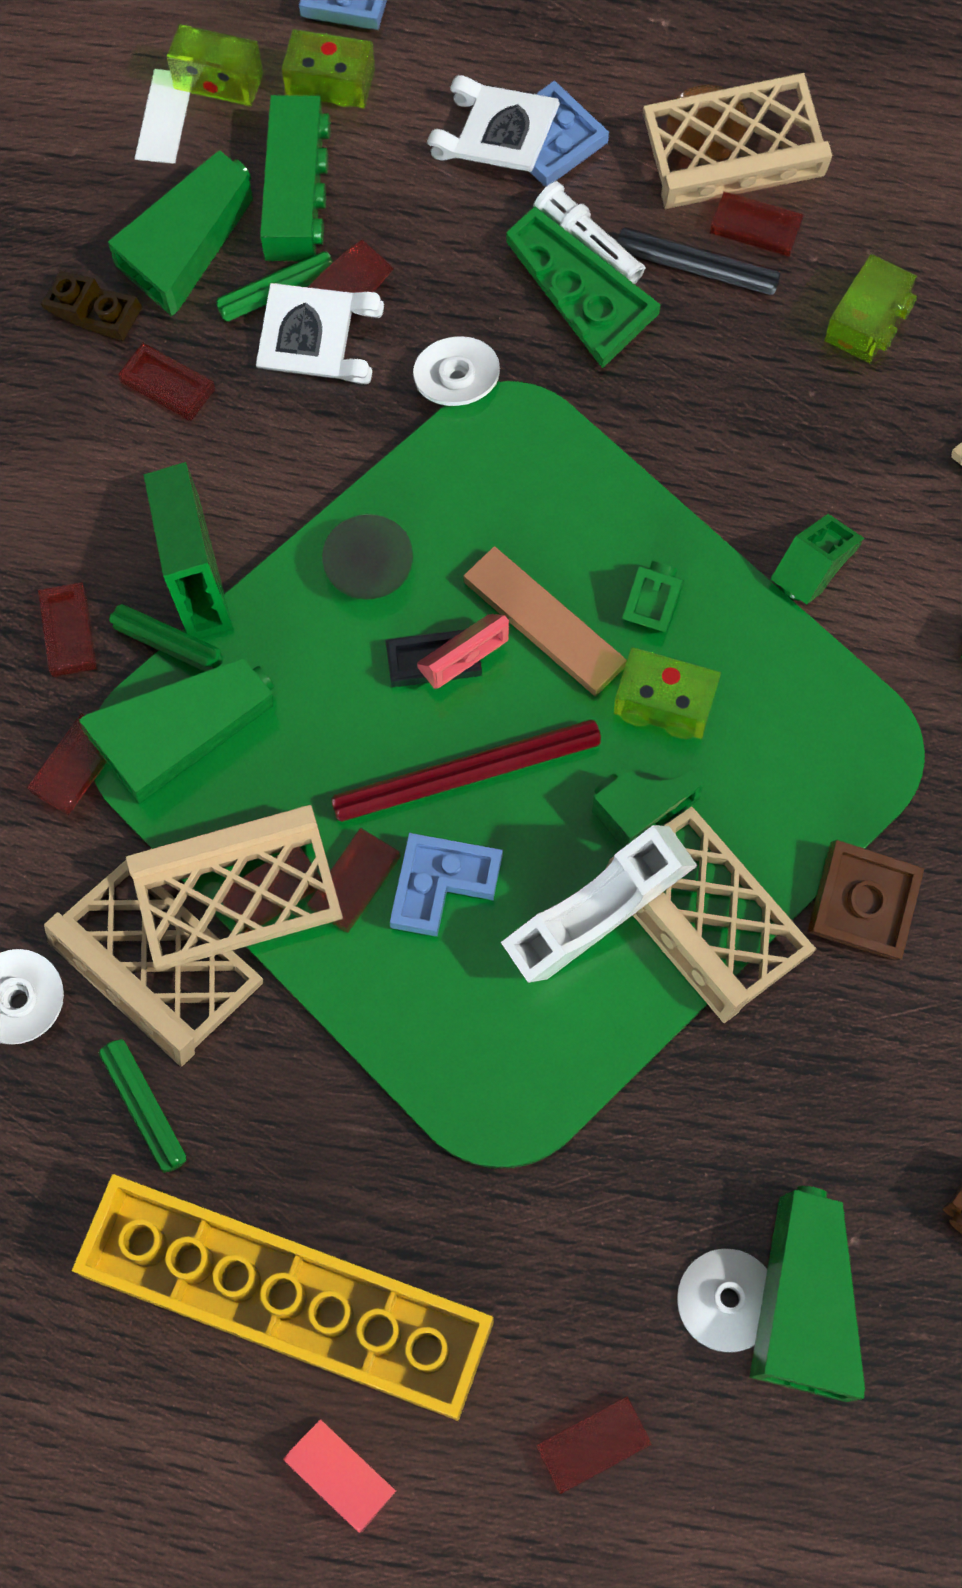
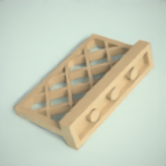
[643,73,832,209]
[126,805,343,971]
[606,806,816,1023]
[44,860,263,1067]

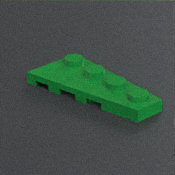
[506,206,661,368]

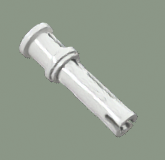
[534,181,645,284]

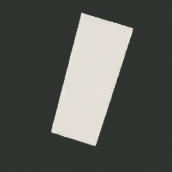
[135,69,194,164]

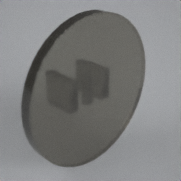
[322,515,413,599]

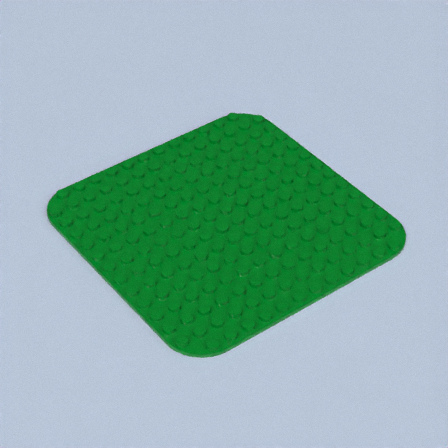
[88,381,925,1169]

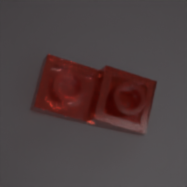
[308,240,394,293]

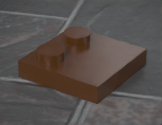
[807,840,925,960]

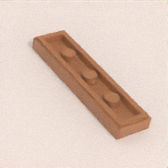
[463,546,627,697]

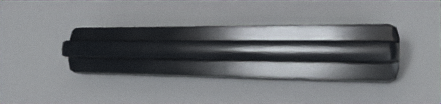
[617,227,780,295]

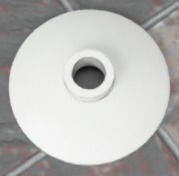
[413,337,500,406]
[0,949,64,1044]
[677,1249,767,1352]

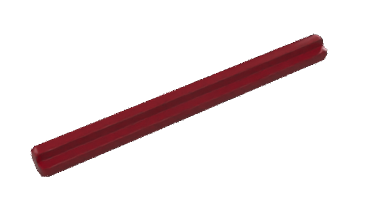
[331,719,601,821]

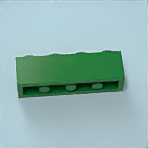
[260,95,330,261]

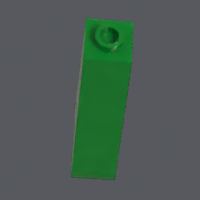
[108,150,253,317]
[143,462,233,639]
[79,658,274,804]
[749,1186,865,1402]

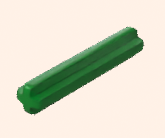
[216,251,335,321]
[109,604,224,672]
[99,1039,187,1173]

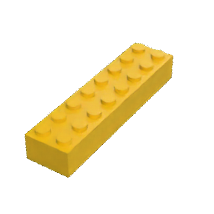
[72,1174,494,1421]

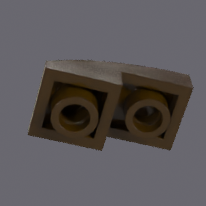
[41,271,142,341]

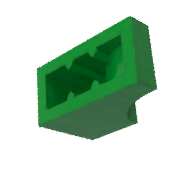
[770,514,864,604]
[592,768,704,848]

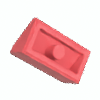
[417,614,509,689]
[283,1419,396,1532]

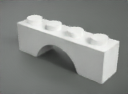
[501,825,698,983]

